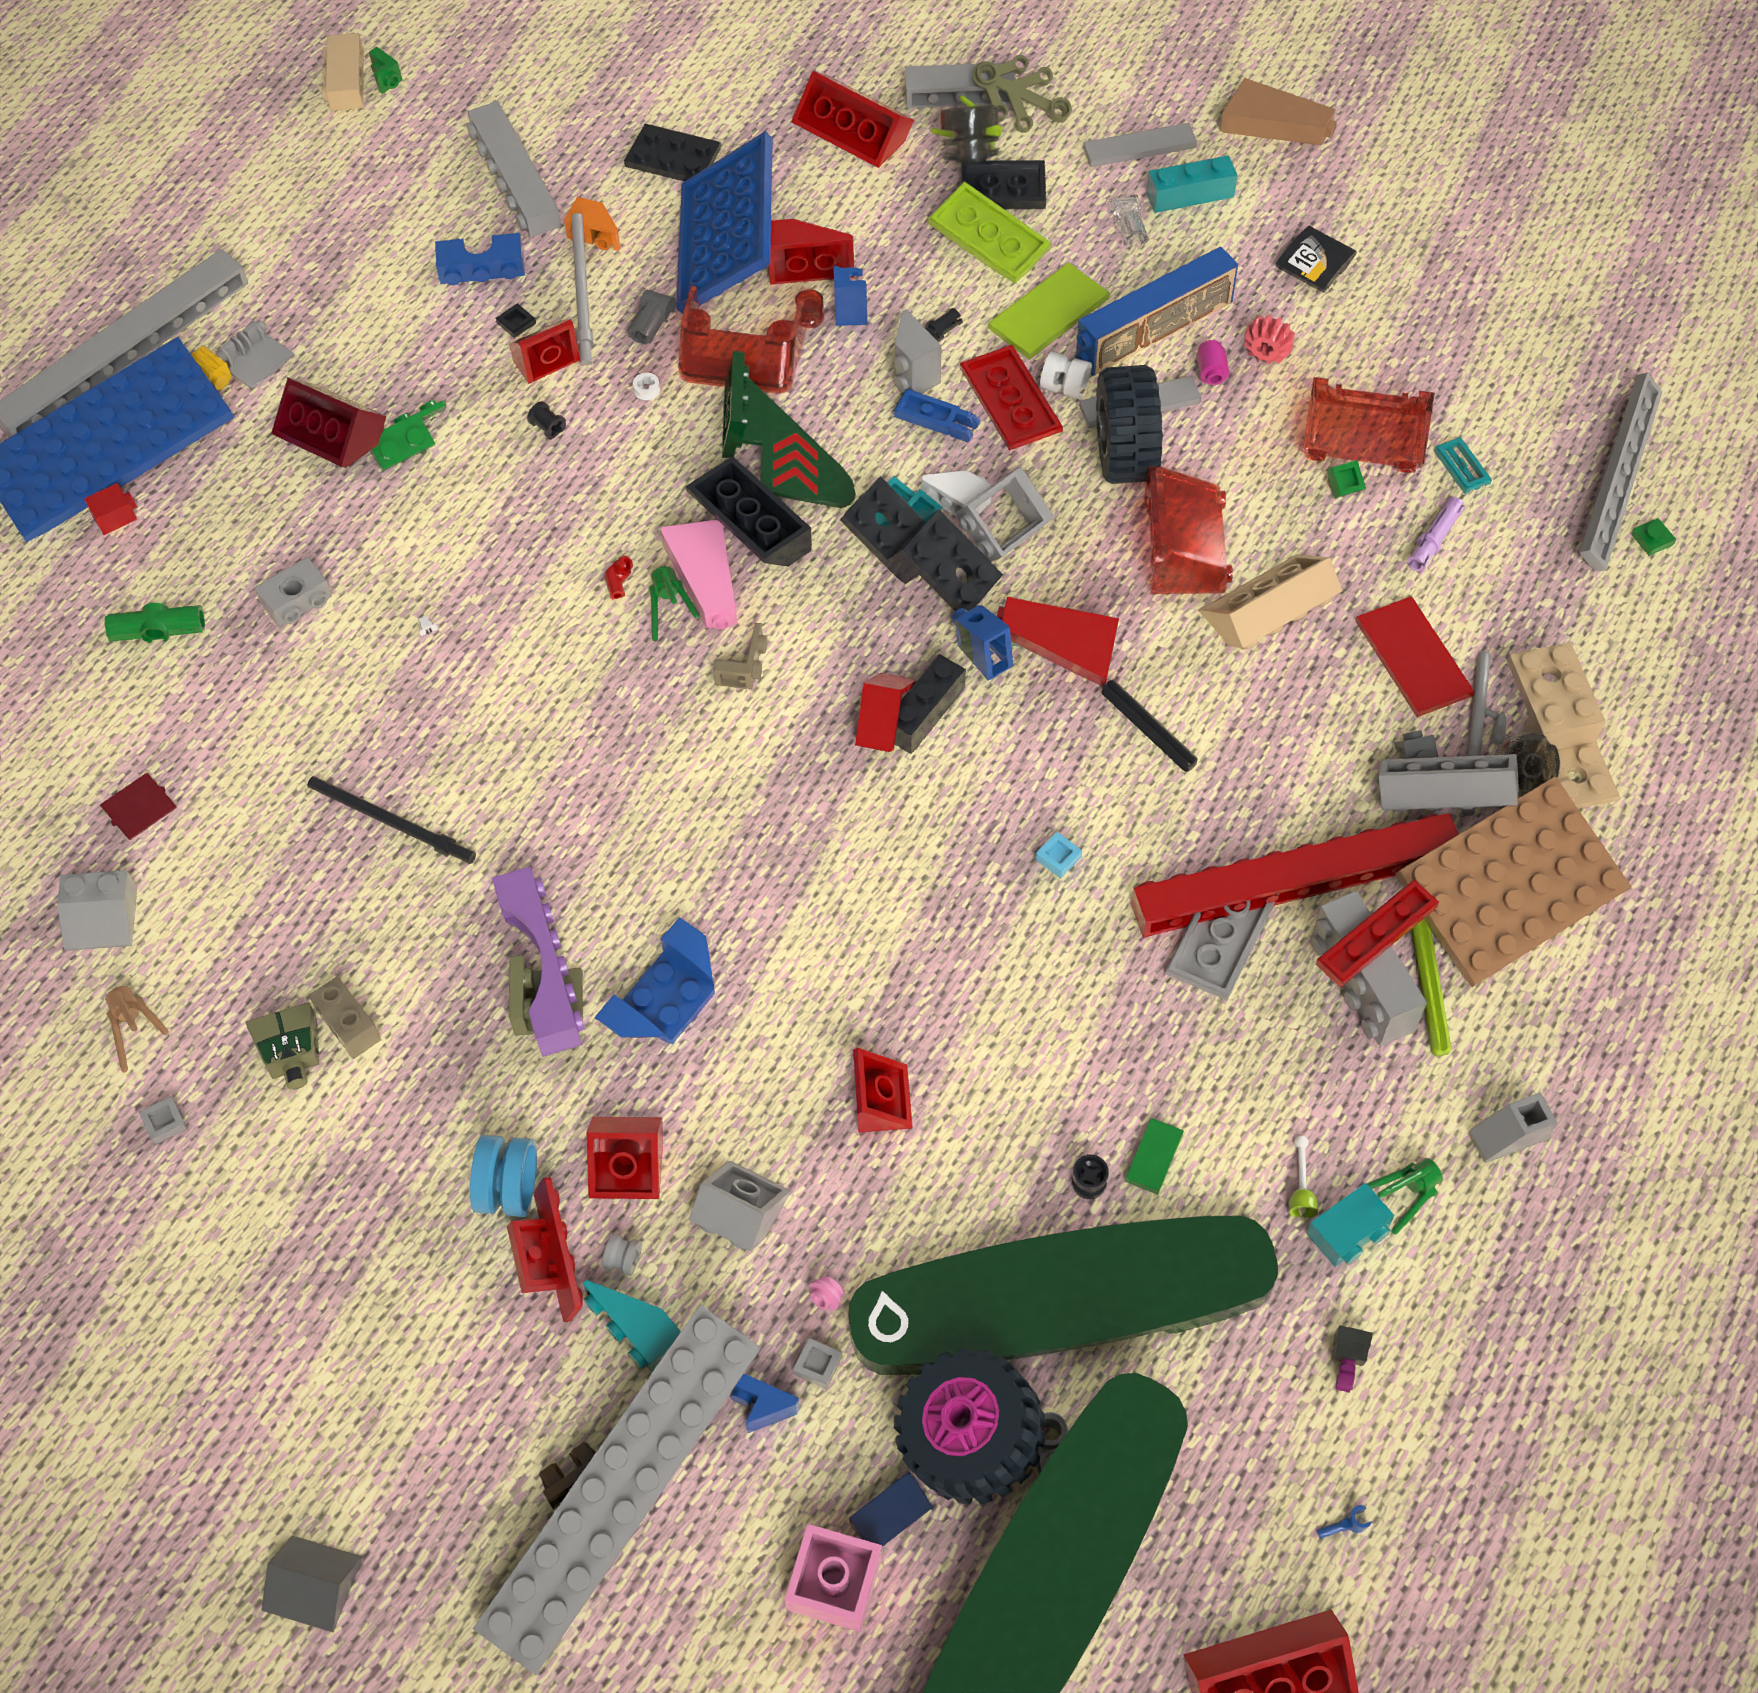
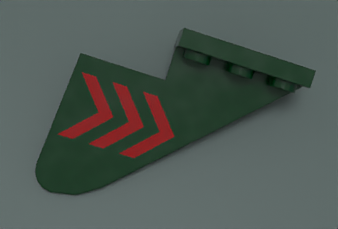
[722,351,856,508]

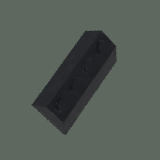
[685,456,812,567]

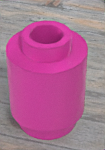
[1196,340,1230,385]

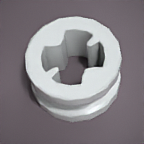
[633,373,660,400]

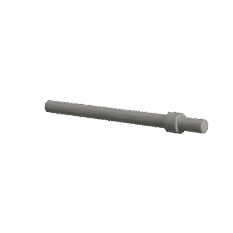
[572,213,594,366]
[1462,651,1491,816]

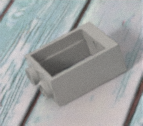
[956,466,1055,562]

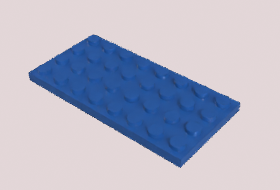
[0,337,235,542]

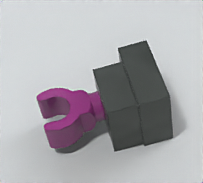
[1332,1325,1373,1393]

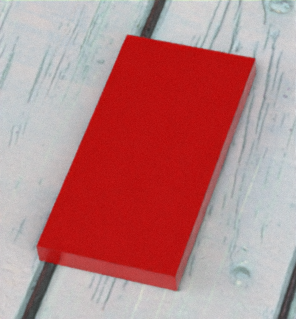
[960,345,1063,451]
[1355,596,1474,717]

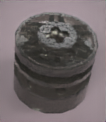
[939,105,1001,163]

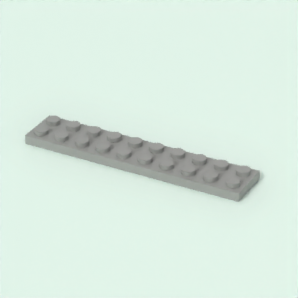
[473,1304,761,1675]

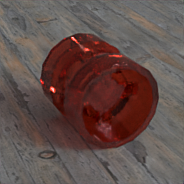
[795,289,824,329]

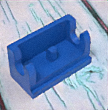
[833,266,868,326]

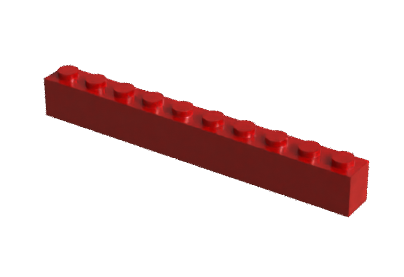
[1131,813,1459,938]

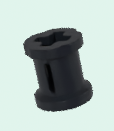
[527,401,566,440]

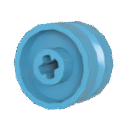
[470,1135,537,1217]

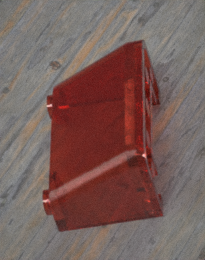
[1302,377,1435,473]
[1144,466,1233,594]

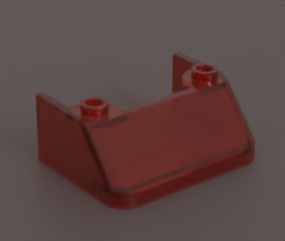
[678,286,807,394]

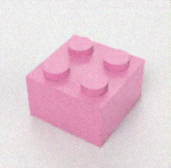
[784,1524,883,1632]

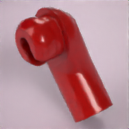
[605,556,633,600]

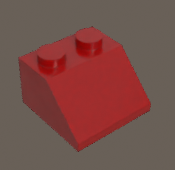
[509,319,580,384]
[586,1117,663,1199]

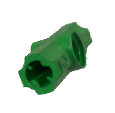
[104,603,205,643]

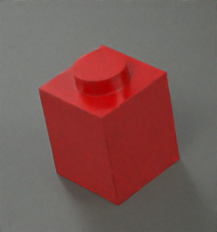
[84,483,138,535]

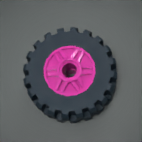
[893,1348,1046,1505]

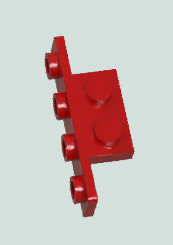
[507,1177,583,1322]

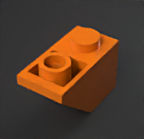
[564,196,621,251]

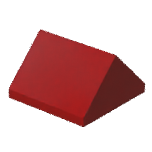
[853,1047,913,1133]

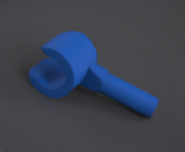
[1316,1505,1372,1539]

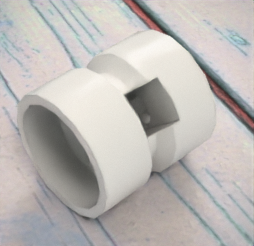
[1040,351,1092,400]

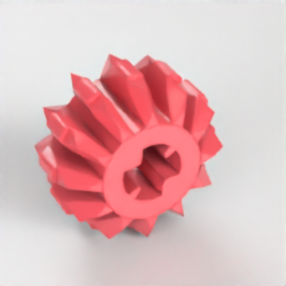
[1244,314,1295,365]

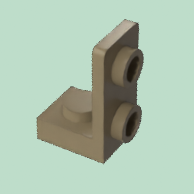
[713,623,768,690]

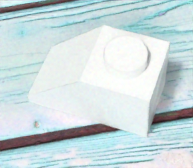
[921,470,991,518]

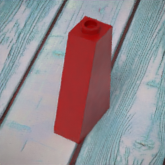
[997,597,1119,686]

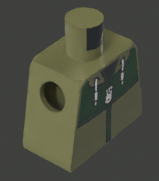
[245,1002,320,1089]

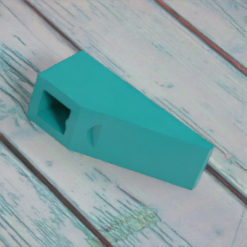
[583,1280,681,1373]

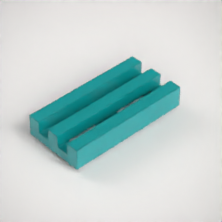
[1434,437,1492,494]

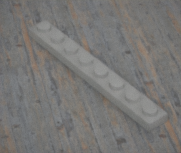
[1579,372,1663,571]

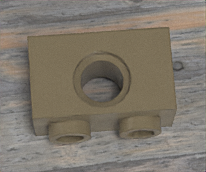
[309,976,382,1059]

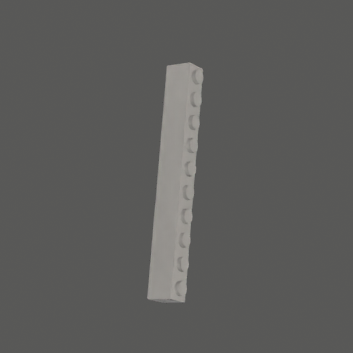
[0,249,249,438]

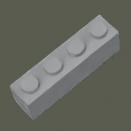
[905,63,1015,108]
[1379,754,1519,812]

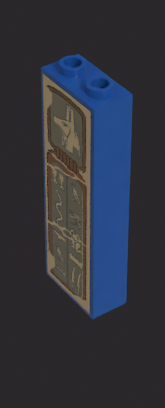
[1075,246,1238,376]

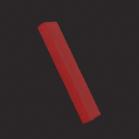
[1315,879,1439,988]

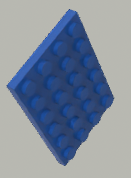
[676,131,773,314]

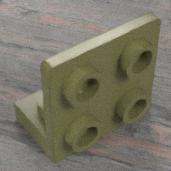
[509,955,583,1036]

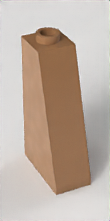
[1220,78,1337,145]

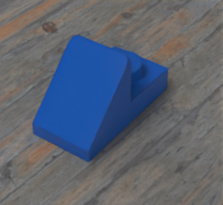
[730,1374,800,1433]

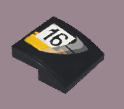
[1276,226,1357,293]

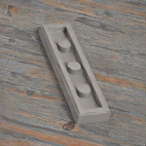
[1083,123,1197,167]
[1079,376,1201,428]

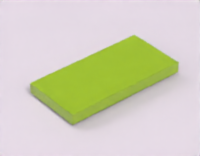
[928,181,1052,284]
[988,262,1110,360]

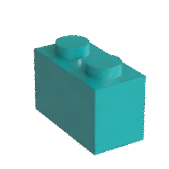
[1307,1183,1395,1267]

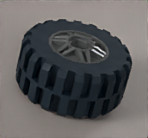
[1096,365,1163,484]

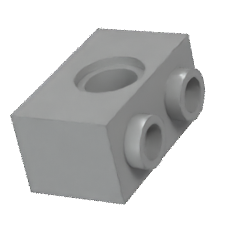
[254,557,332,628]

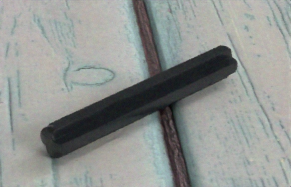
[1102,680,1198,772]

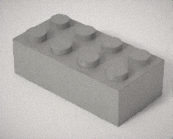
[1311,891,1427,1047]

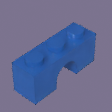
[435,233,525,285]

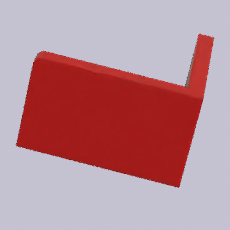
[855,673,916,752]

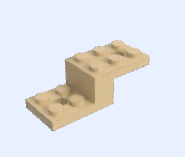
[1507,642,1620,809]

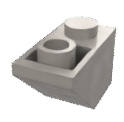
[1469,1092,1558,1163]

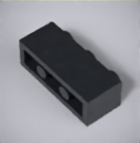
[895,654,966,755]

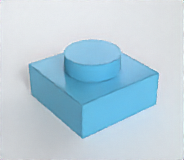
[1035,832,1082,879]

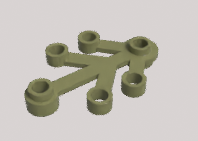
[972,55,1072,133]

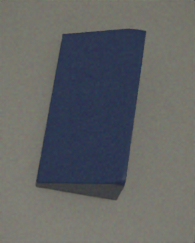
[849,1472,933,1547]

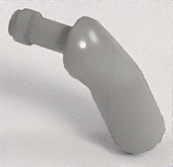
[1485,708,1507,745]

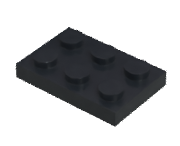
[624,123,721,181]
[962,160,1046,209]

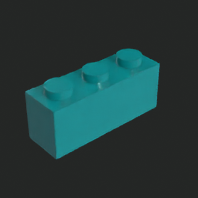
[1146,155,1238,213]

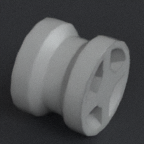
[602,1233,642,1276]

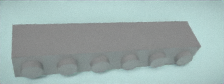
[466,101,561,238]

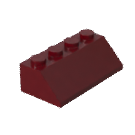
[271,377,387,468]

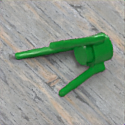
[649,566,700,641]
[1367,1158,1443,1235]

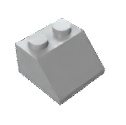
[894,309,941,394]
[57,870,138,951]
[689,1161,791,1251]

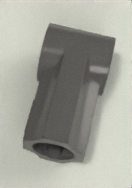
[627,289,676,345]

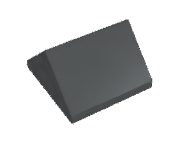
[261,1536,363,1633]

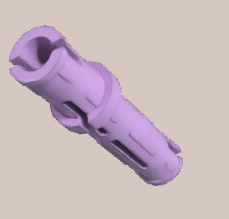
[1406,496,1465,572]

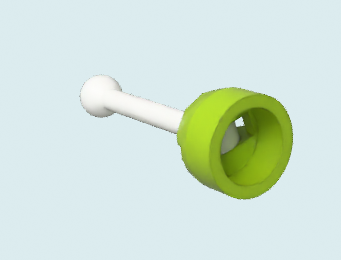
[1289,1135,1318,1218]

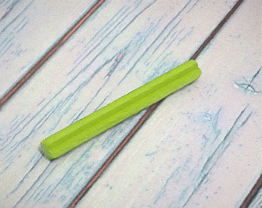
[1411,919,1452,1056]

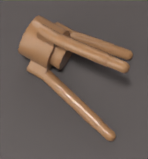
[105,986,169,1073]

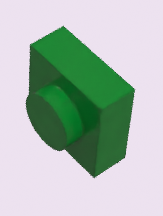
[1326,460,1366,499]
[1631,518,1677,556]

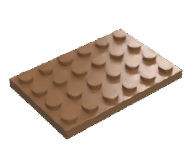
[1395,776,1632,987]

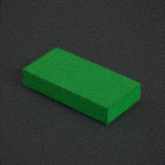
[1125,1118,1184,1195]

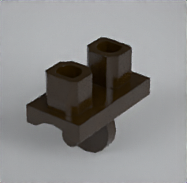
[539,1442,596,1510]

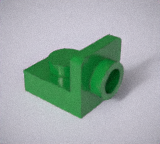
[369,46,403,94]

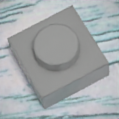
[139,1096,188,1145]
[793,1338,843,1390]

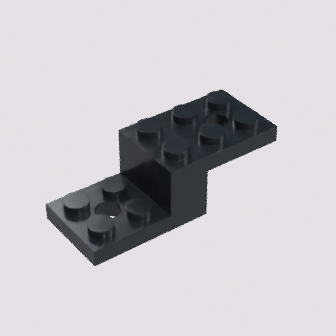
[839,476,1003,611]

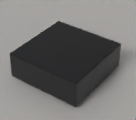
[495,303,536,339]

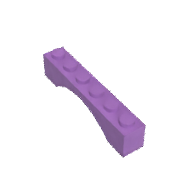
[492,866,585,1057]

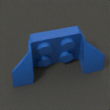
[595,917,715,1044]

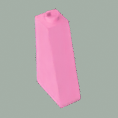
[661,520,737,630]

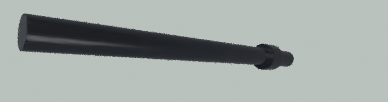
[307,776,476,864]

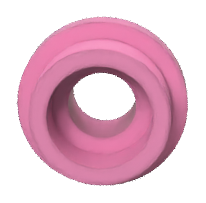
[809,1276,844,1311]

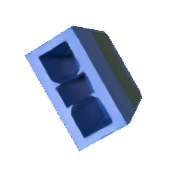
[951,605,1014,681]

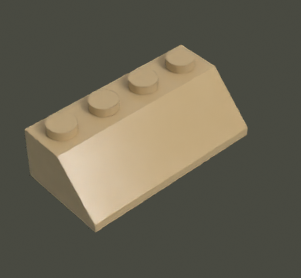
[1198,554,1342,650]

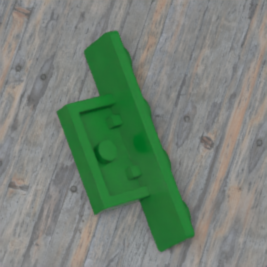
[370,400,447,472]

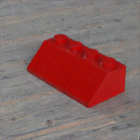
[791,70,914,168]
[1183,1610,1359,1693]

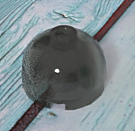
[1493,732,1561,797]

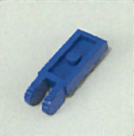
[894,389,981,442]

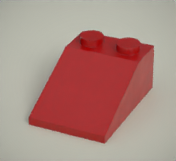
[768,219,855,285]

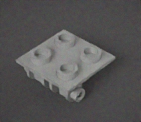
[216,320,295,389]

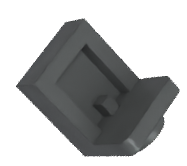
[1394,730,1439,759]

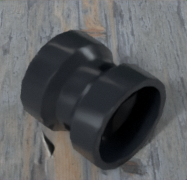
[1072,1154,1109,1199]

